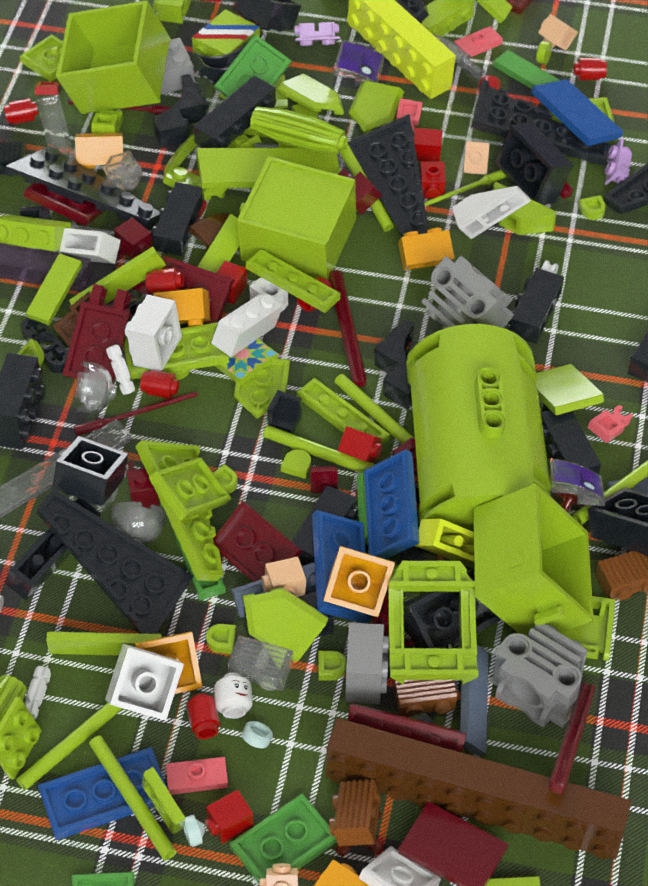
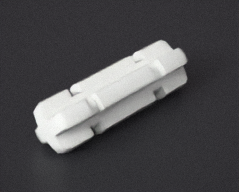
[106,345,135,395]
[24,666,51,719]

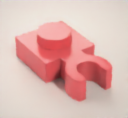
[396,99,423,136]
[587,405,633,443]

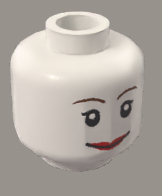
[214,673,253,719]

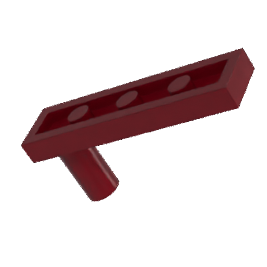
[347,703,467,753]

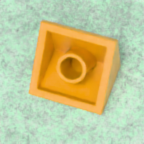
[323,546,395,617]
[135,631,203,694]

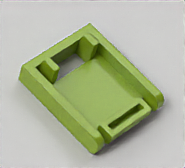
[560,596,616,661]

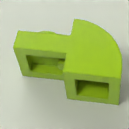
[91,110,123,133]

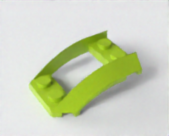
[163,134,262,201]
[389,561,479,685]

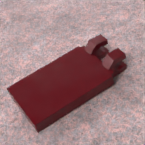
[132,256,234,324]
[63,284,132,387]

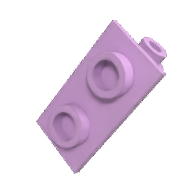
[294,22,340,46]
[604,139,632,185]

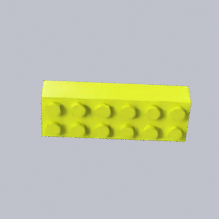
[347,0,456,99]

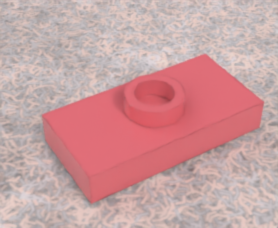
[454,26,503,59]
[166,757,228,795]

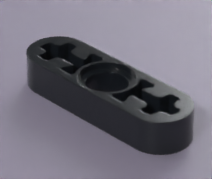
[21,318,68,373]

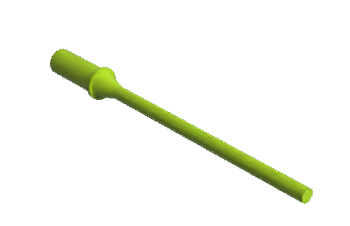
[424,170,507,207]

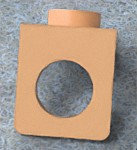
[464,141,490,175]

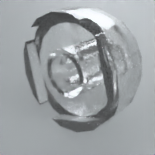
[75,361,117,414]
[111,502,166,544]

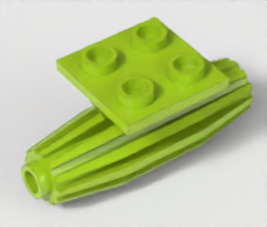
[250,107,348,154]
[0,675,42,780]

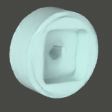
[242,721,273,748]
[183,815,205,847]

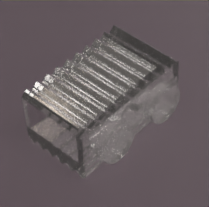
[228,635,294,691]

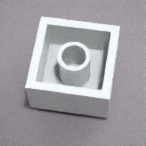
[125,294,182,371]
[105,644,184,720]

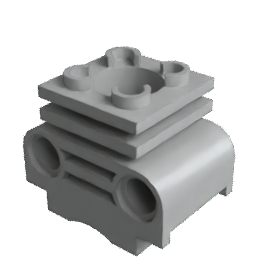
[421,256,514,329]
[490,624,588,728]

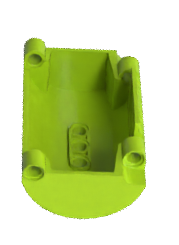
[406,324,551,532]

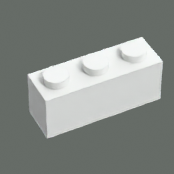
[212,291,283,357]

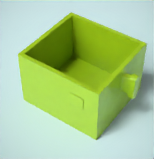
[52,0,171,114]
[237,156,356,280]
[474,483,594,637]

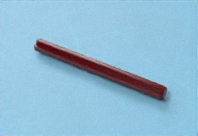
[329,270,367,387]
[548,682,596,795]

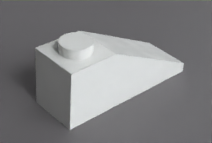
[452,186,530,239]

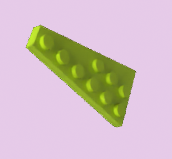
[135,440,224,581]

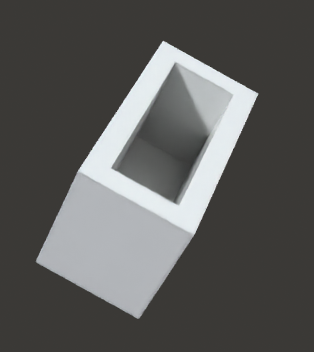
[59,228,120,264]

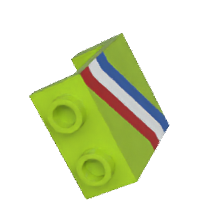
[192,10,260,57]

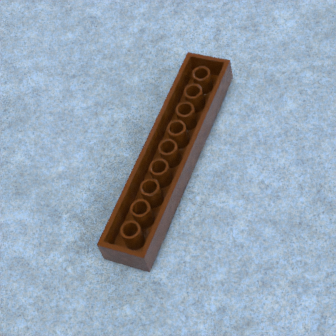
[326,718,632,860]

